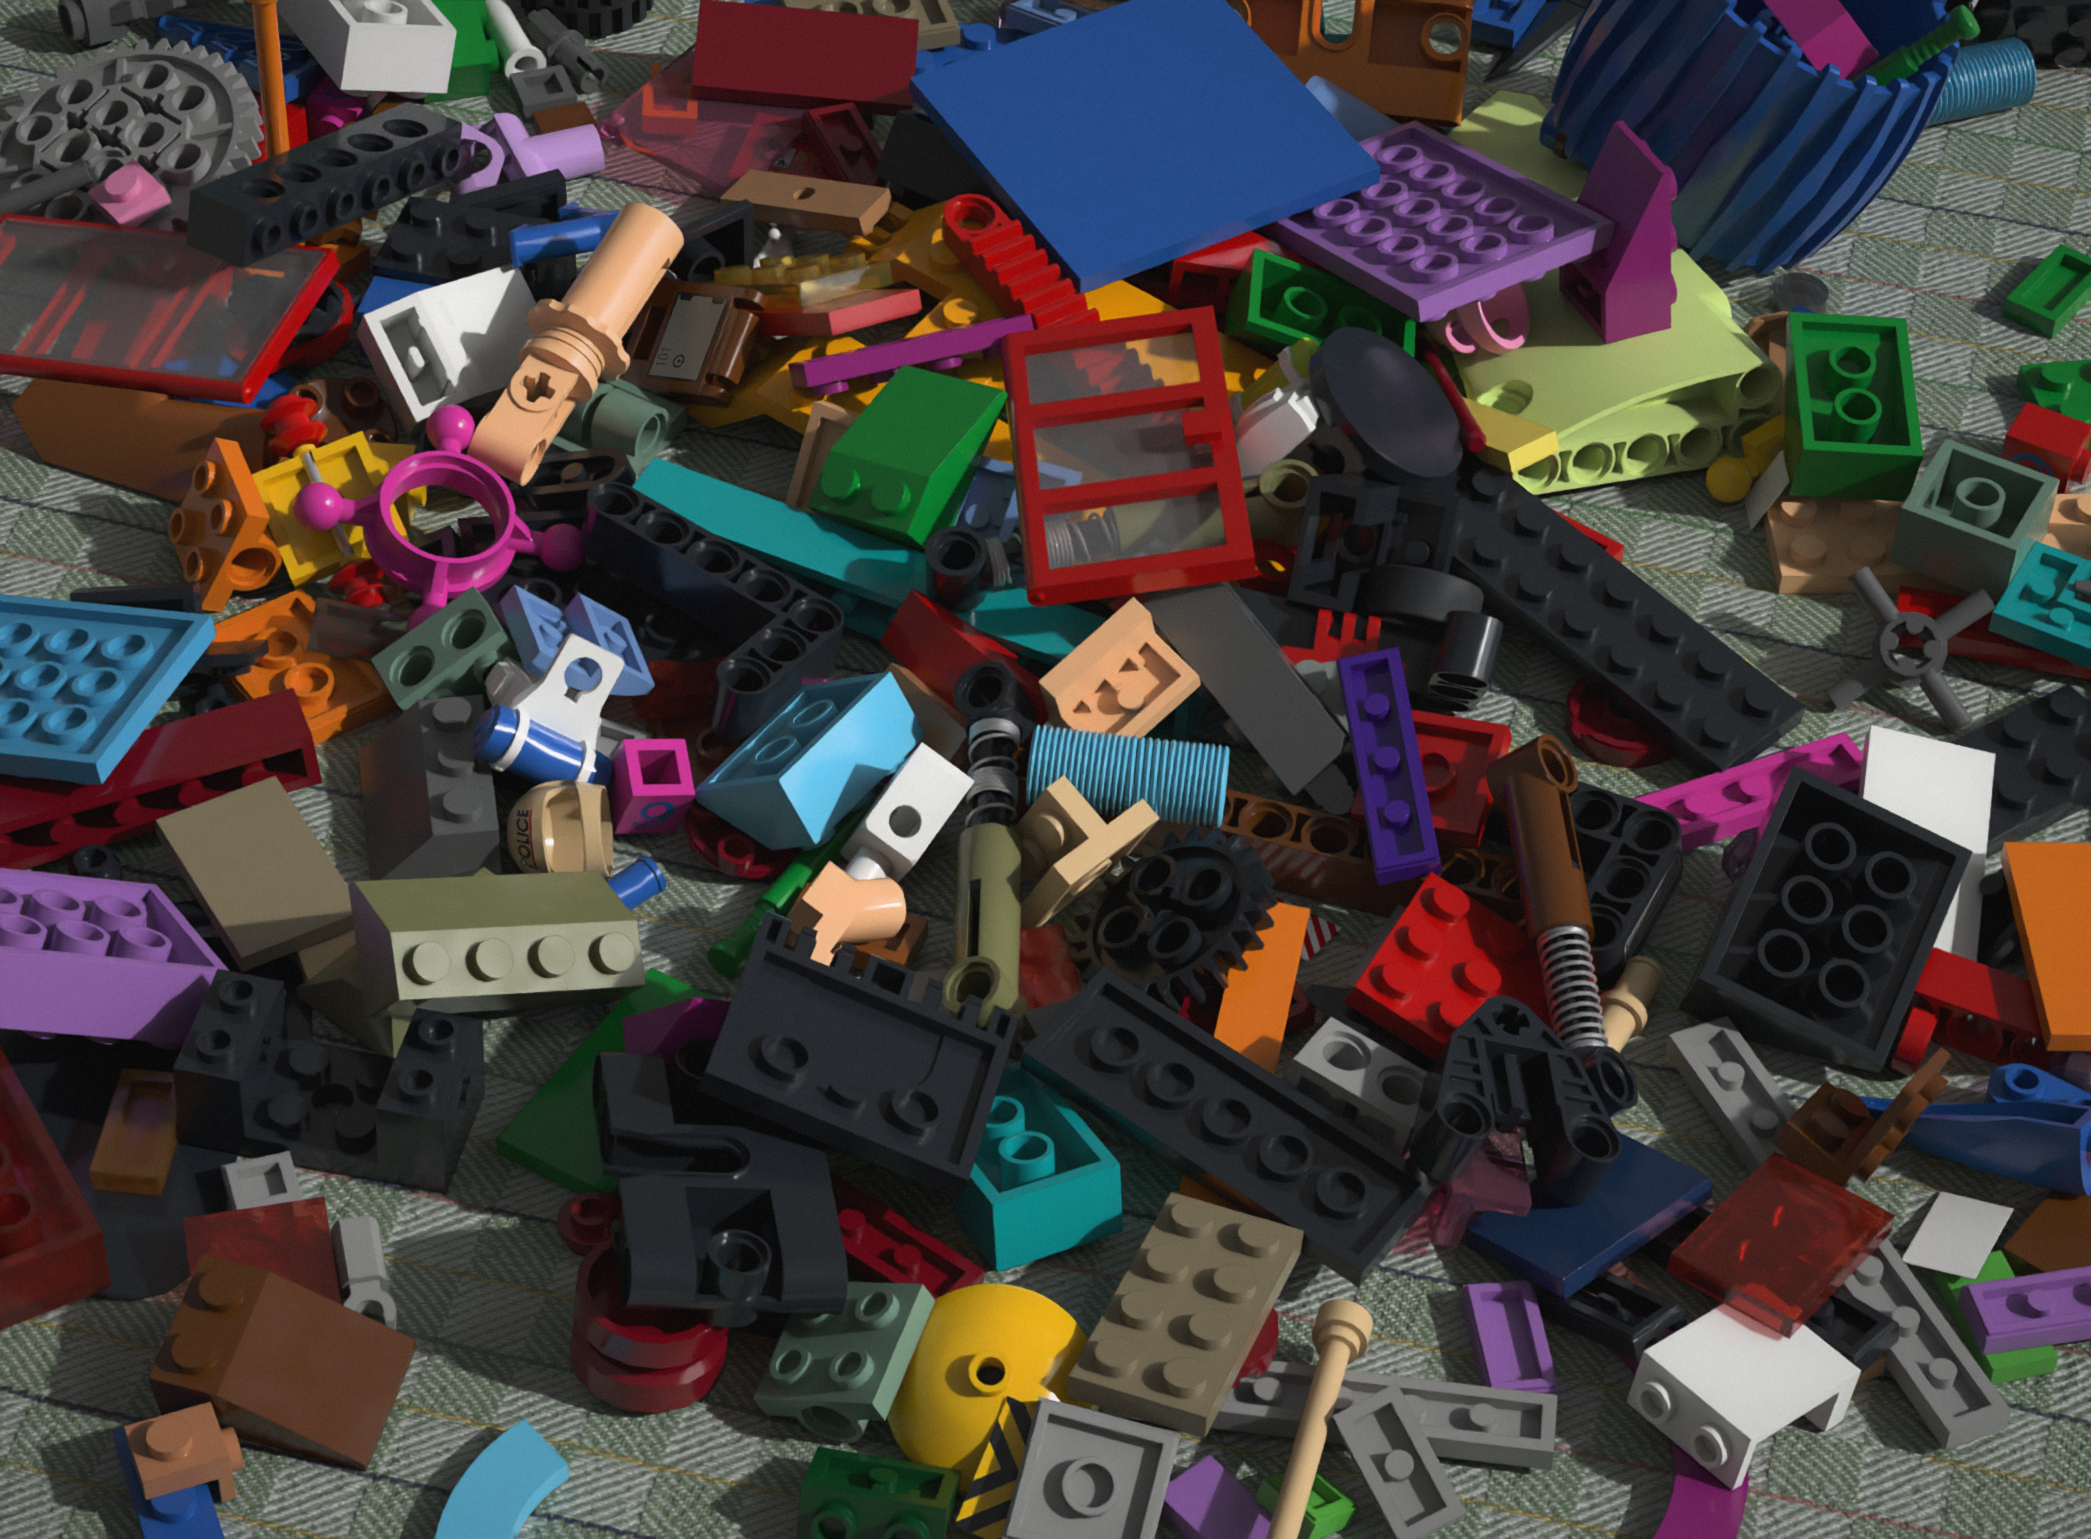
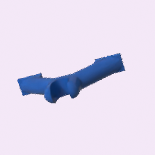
[507,202,621,269]

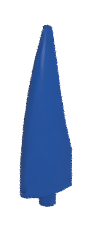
[1858,1096,2091,1197]

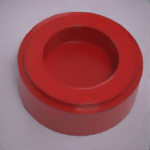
[1889,1006,1938,1077]

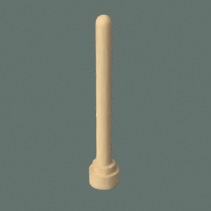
[1266,1299,1373,1539]

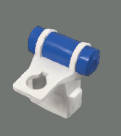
[473,634,624,790]

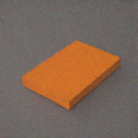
[210,588,397,746]

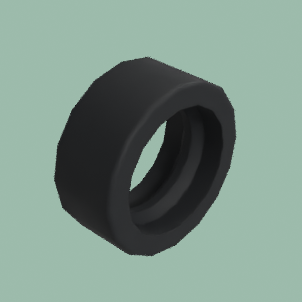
[1358,564,1484,632]

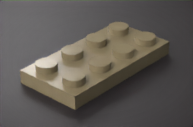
[1068,1192,1304,1438]

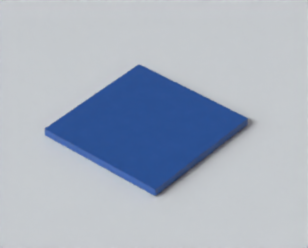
[909,0,1381,293]

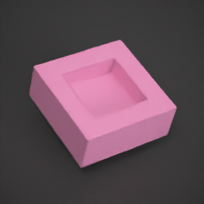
[87,159,171,227]

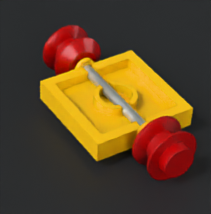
[252,394,410,622]

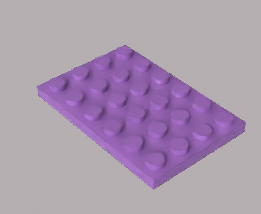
[1255,120,1615,323]

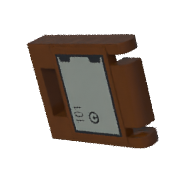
[619,279,769,408]

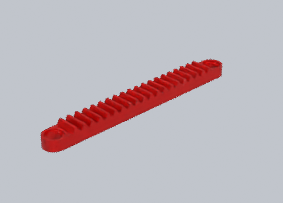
[942,193,1297,598]

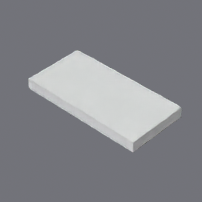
[1859,725,1995,962]

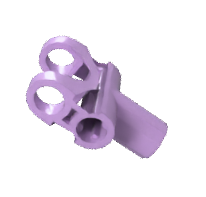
[449,113,605,203]

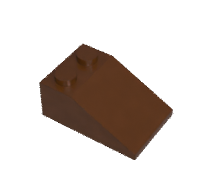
[148,1254,417,1471]

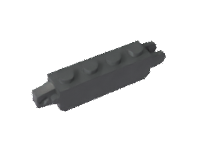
[1141,543,1359,819]

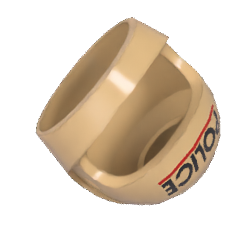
[506,780,613,879]

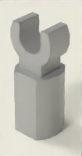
[330,1215,398,1330]

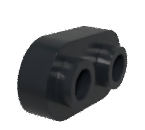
[518,447,636,512]

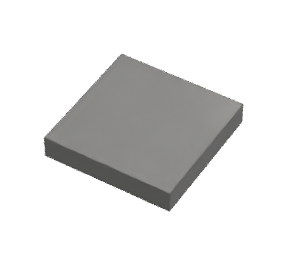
[1001,1396,1181,1539]

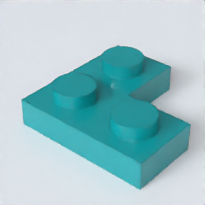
[1988,541,2091,669]

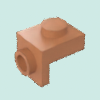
[124,1401,244,1503]

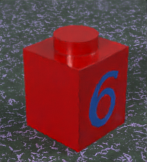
[2000,402,2091,494]

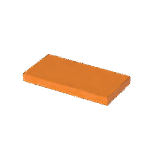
[2000,842,2091,1051]

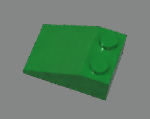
[1784,312,1923,502]
[806,365,1008,553]

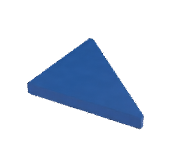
[154,13,326,104]

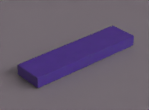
[1336,647,1443,886]

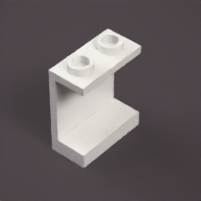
[1626,1285,1861,1491]

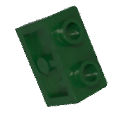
[796,1447,961,1539]

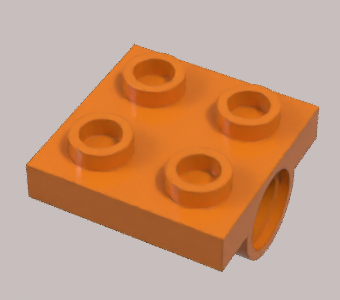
[168,437,282,613]

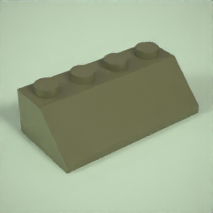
[348,871,647,1018]

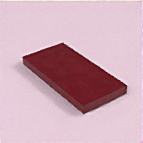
[691,0,919,116]

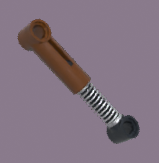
[1486,733,1638,1118]

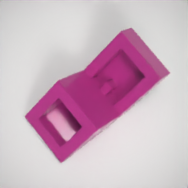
[1762,0,1880,80]

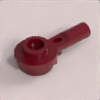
[557,1192,623,1257]

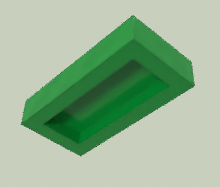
[2002,244,2091,339]

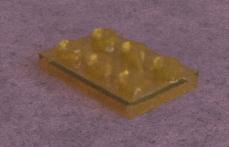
[706,252,893,308]

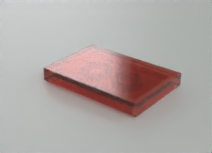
[1666,1152,1896,1339]

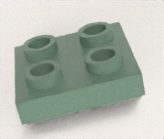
[544,378,687,474]
[753,1282,935,1443]

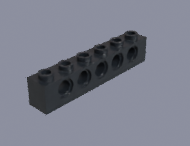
[186,102,462,268]

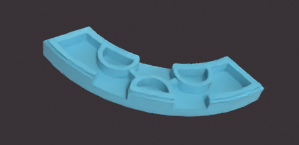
[434,1418,568,1539]

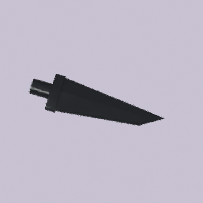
[1483,0,1589,82]

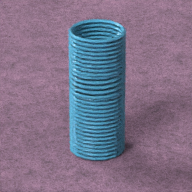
[1926,37,2036,126]
[1026,724,1230,828]

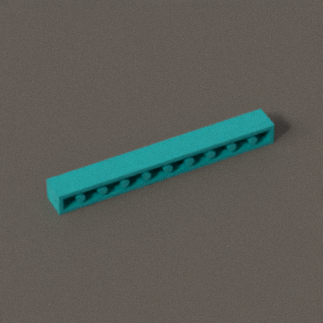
[632,457,1209,745]

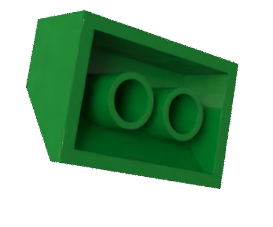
[1224,247,1416,358]

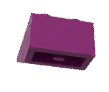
[1559,120,1677,344]

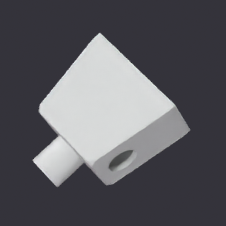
[839,742,975,884]

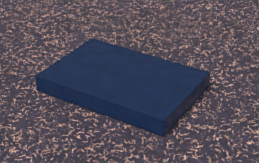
[1464,1131,1712,1299]

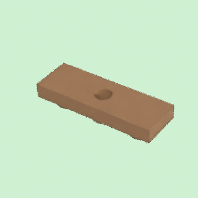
[719,169,893,238]

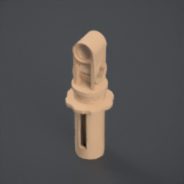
[467,202,684,486]

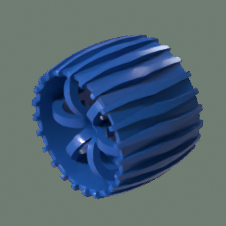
[1552,0,1960,274]

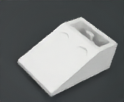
[356,264,537,439]

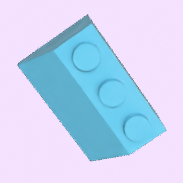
[695,671,926,851]

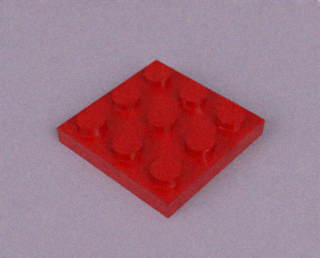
[1344,871,1598,1061]

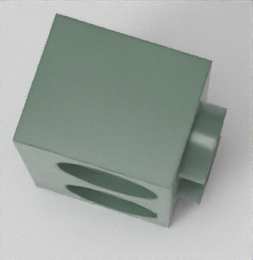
[371,586,522,712]

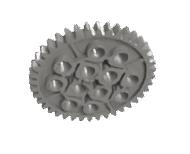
[0,38,264,279]

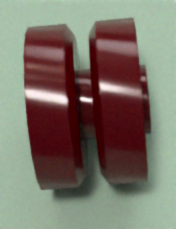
[570,1237,729,1413]

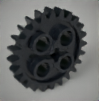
[1071,827,1278,1013]

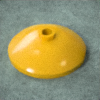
[887,1284,1100,1495]

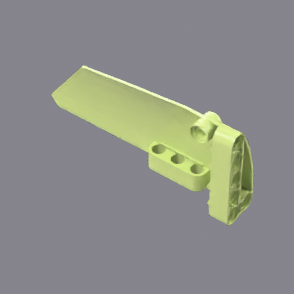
[1446,90,1783,495]

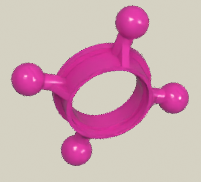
[293,404,586,633]

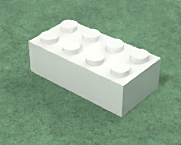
[276,0,457,99]

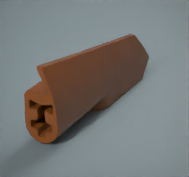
[11,378,289,503]

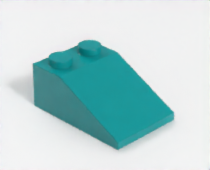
[948,1060,1123,1273]

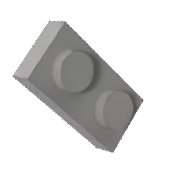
[1331,1383,1467,1539]

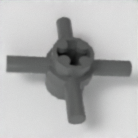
[1824,566,1996,733]

